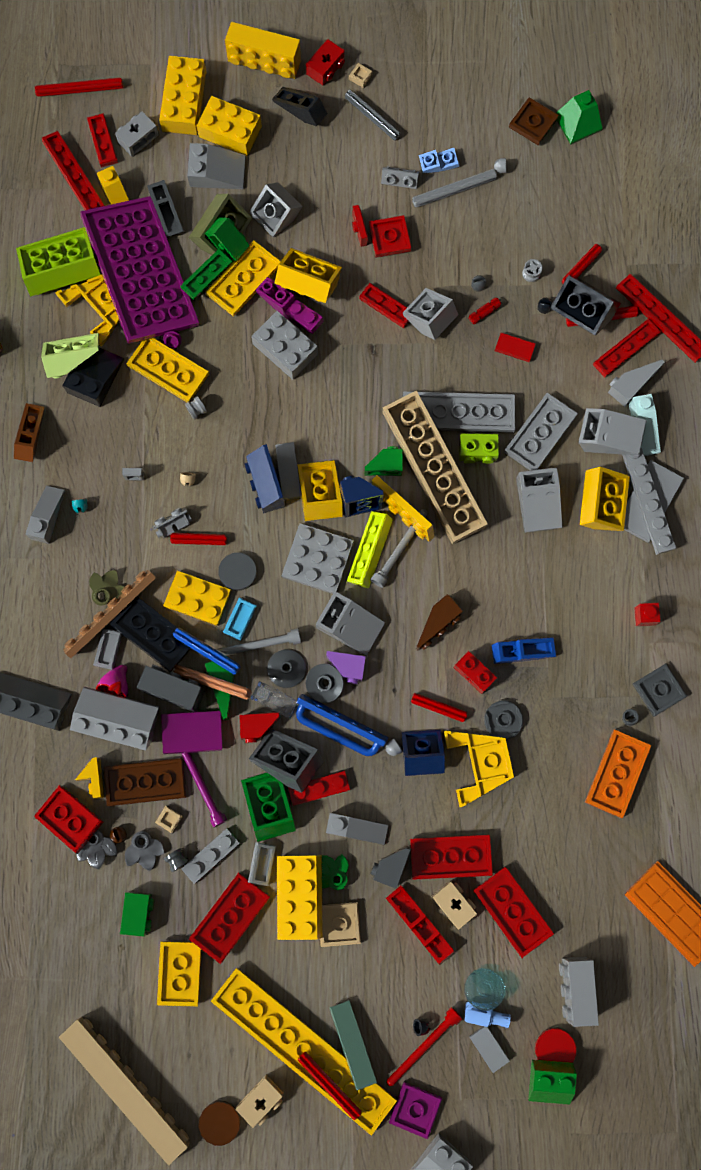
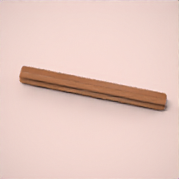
[173,665,252,700]

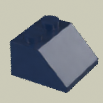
[402,730,445,776]

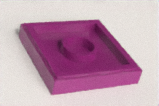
[389,1081,442,1139]

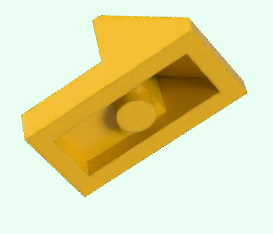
[75,757,104,799]

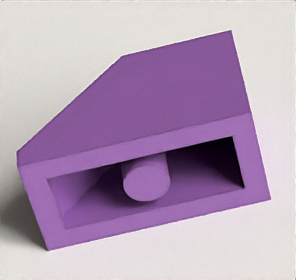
[326,651,366,684]

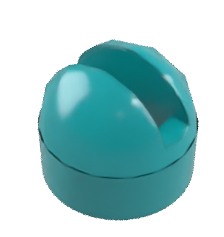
[72,499,88,513]

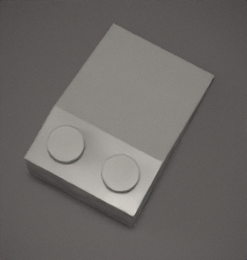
[187,143,246,189]
[411,1133,473,1170]

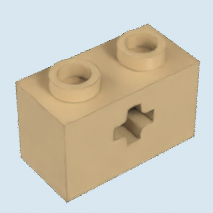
[431,881,477,930]
[235,1075,284,1128]

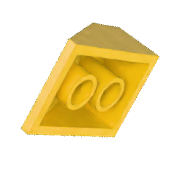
[297,460,342,521]

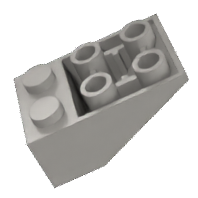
[578,408,647,456]
[516,468,562,533]
[316,591,385,656]

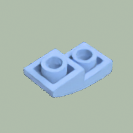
[419,148,459,173]

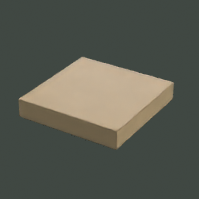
[320,902,361,947]

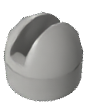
[494,158,507,173]
[386,739,402,756]

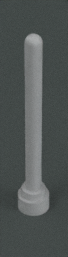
[370,509,428,588]
[216,628,301,655]

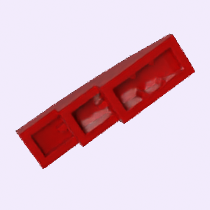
[386,885,455,965]

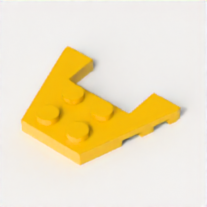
[55,274,120,346]
[444,731,514,807]

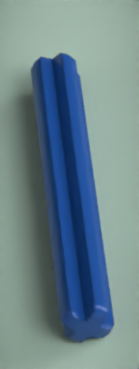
[173,628,240,674]

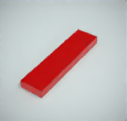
[593,318,661,378]

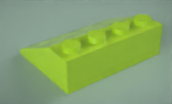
[16,227,101,297]

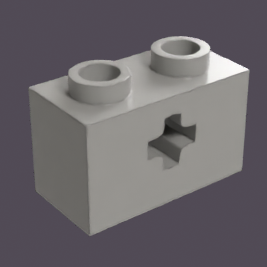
[115,111,159,157]

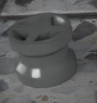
[164,848,189,872]

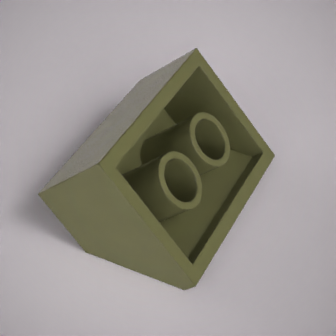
[188,194,252,255]

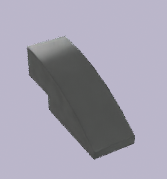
[147,180,183,238]

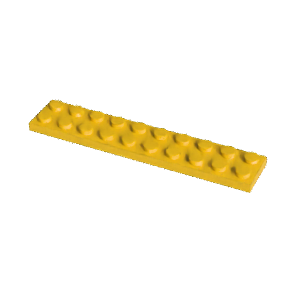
[211,968,397,1136]

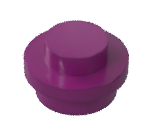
[163,331,182,349]

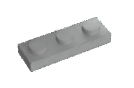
[181,828,240,884]

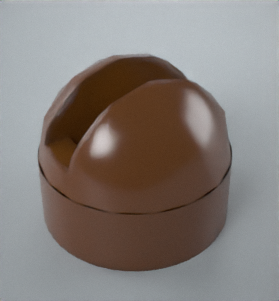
[110,827,127,843]

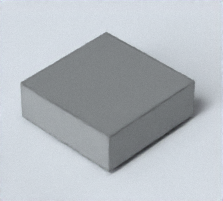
[122,468,144,481]

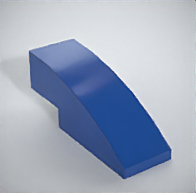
[491,638,556,664]

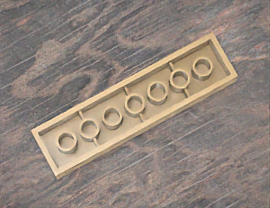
[383,390,488,545]

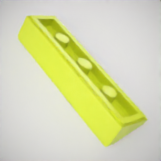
[347,511,393,588]

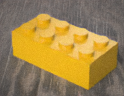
[225,22,301,79]
[159,56,206,135]
[277,855,323,940]

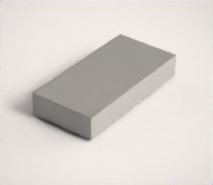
[93,628,122,670]
[248,842,276,886]
[469,1026,510,1073]

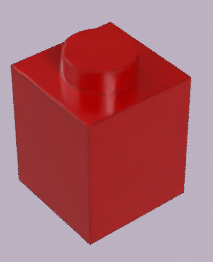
[634,603,660,626]

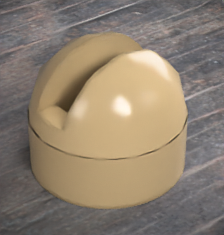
[180,472,196,486]

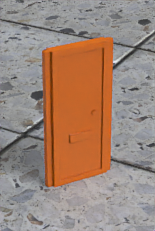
[624,861,701,967]

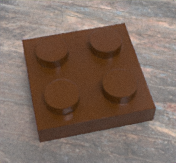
[509,97,559,146]

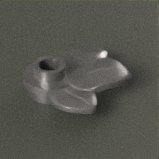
[77,830,117,869]
[125,831,164,871]

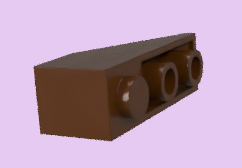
[416,594,463,651]

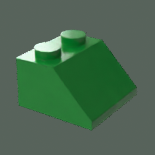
[528,1059,577,1105]

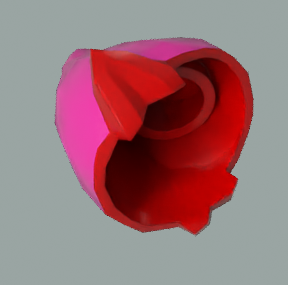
[96,665,128,698]

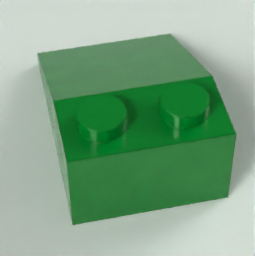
[241,773,296,842]

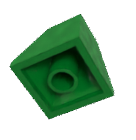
[556,90,602,145]

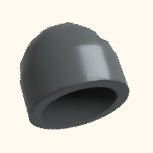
[471,275,486,292]
[622,709,639,726]

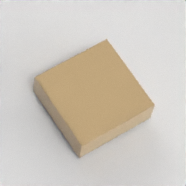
[349,63,373,88]
[155,806,183,833]

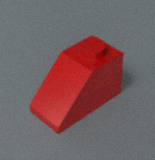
[239,713,280,743]

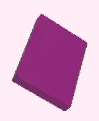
[161,711,222,754]

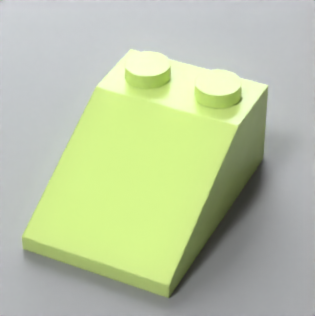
[41,333,99,378]

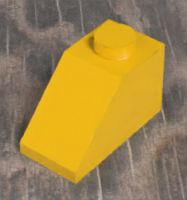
[97,166,129,205]

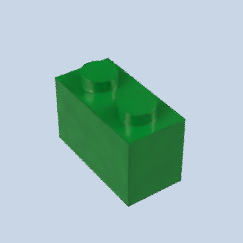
[205,218,250,261]
[120,892,155,937]

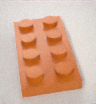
[585,730,651,819]

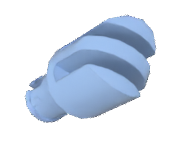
[465,1002,511,1028]

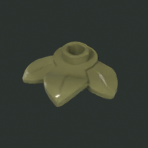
[89,570,125,606]

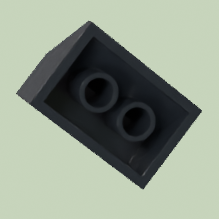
[551,275,621,335]

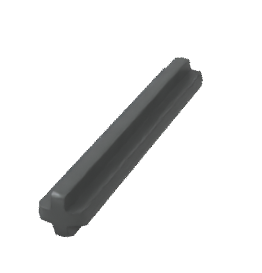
[345,89,401,140]

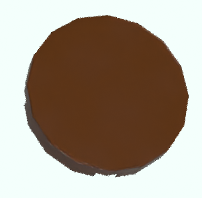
[199,1101,240,1146]

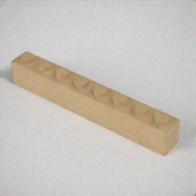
[59,1017,190,1166]

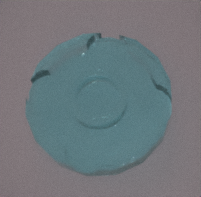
[464,968,505,1011]

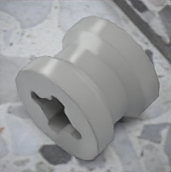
[522,259,542,282]
[185,396,207,420]

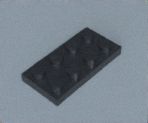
[110,596,191,672]

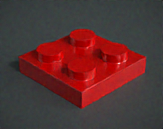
[369,215,411,258]

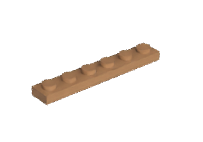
[63,570,156,658]

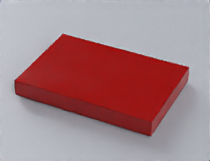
[34,785,103,854]

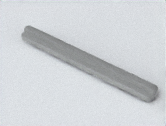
[412,169,497,207]

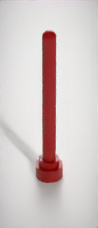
[387,1007,463,1086]

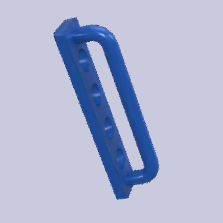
[296,694,388,756]

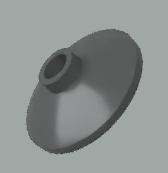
[267,649,306,688]
[306,664,344,703]

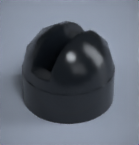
[537,297,552,314]
[413,1018,430,1036]

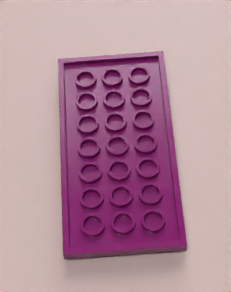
[80,196,199,344]

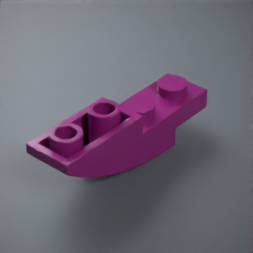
[256,277,324,334]

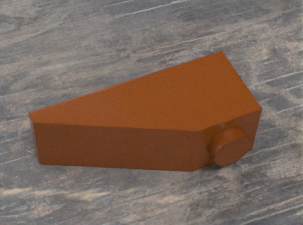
[14,403,45,462]

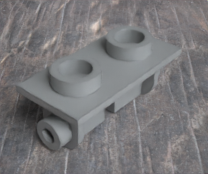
[381,166,419,189]
[152,507,192,539]

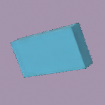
[223,598,257,641]

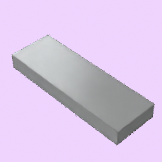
[275,442,301,500]

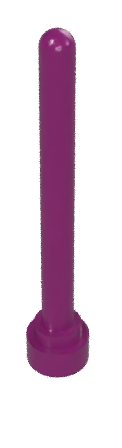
[181,753,228,828]

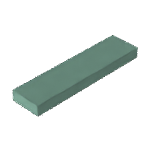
[329,1001,377,1091]

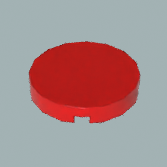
[535,1028,576,1063]

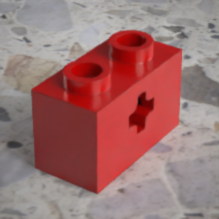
[306,39,345,86]
[453,651,497,694]

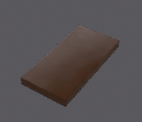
[104,758,186,807]

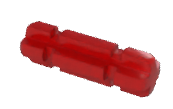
[469,297,501,324]

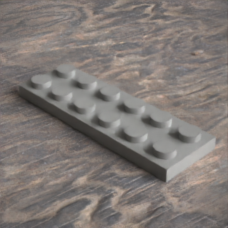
[403,391,515,432]

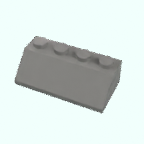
[70,687,159,751]

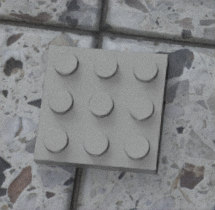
[281,523,354,594]

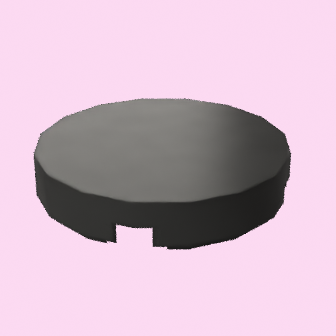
[219,553,257,591]
[484,701,523,740]

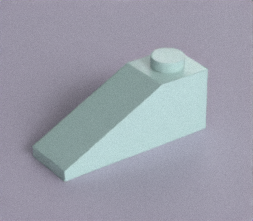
[628,394,661,456]

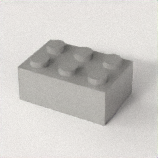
[251,311,318,380]
[559,957,599,1027]

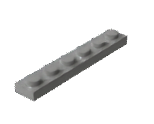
[622,448,676,555]

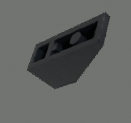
[272,87,328,126]

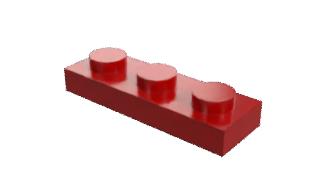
[288,771,350,806]

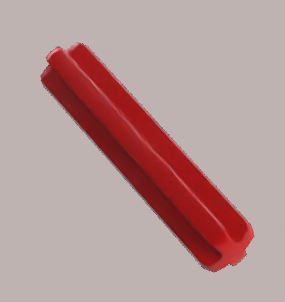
[562,244,602,284]
[170,533,227,545]
[411,693,467,722]

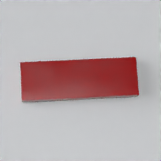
[87,113,118,168]
[359,283,409,329]

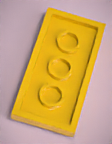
[206,240,281,317]
[126,338,209,402]
[372,475,435,542]

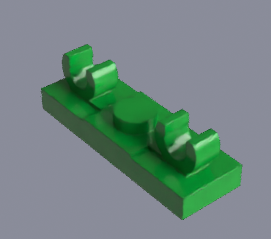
[180,249,232,300]

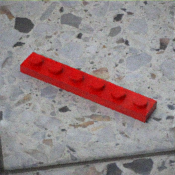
[42,131,104,210]
[616,274,701,363]

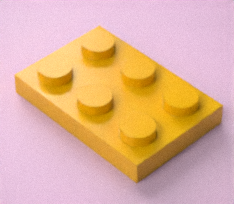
[163,571,231,626]
[157,941,201,1007]

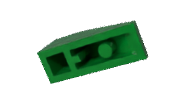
[205,656,235,721]

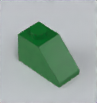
[364,446,403,476]

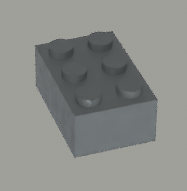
[136,664,205,712]

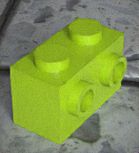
[459,434,499,464]

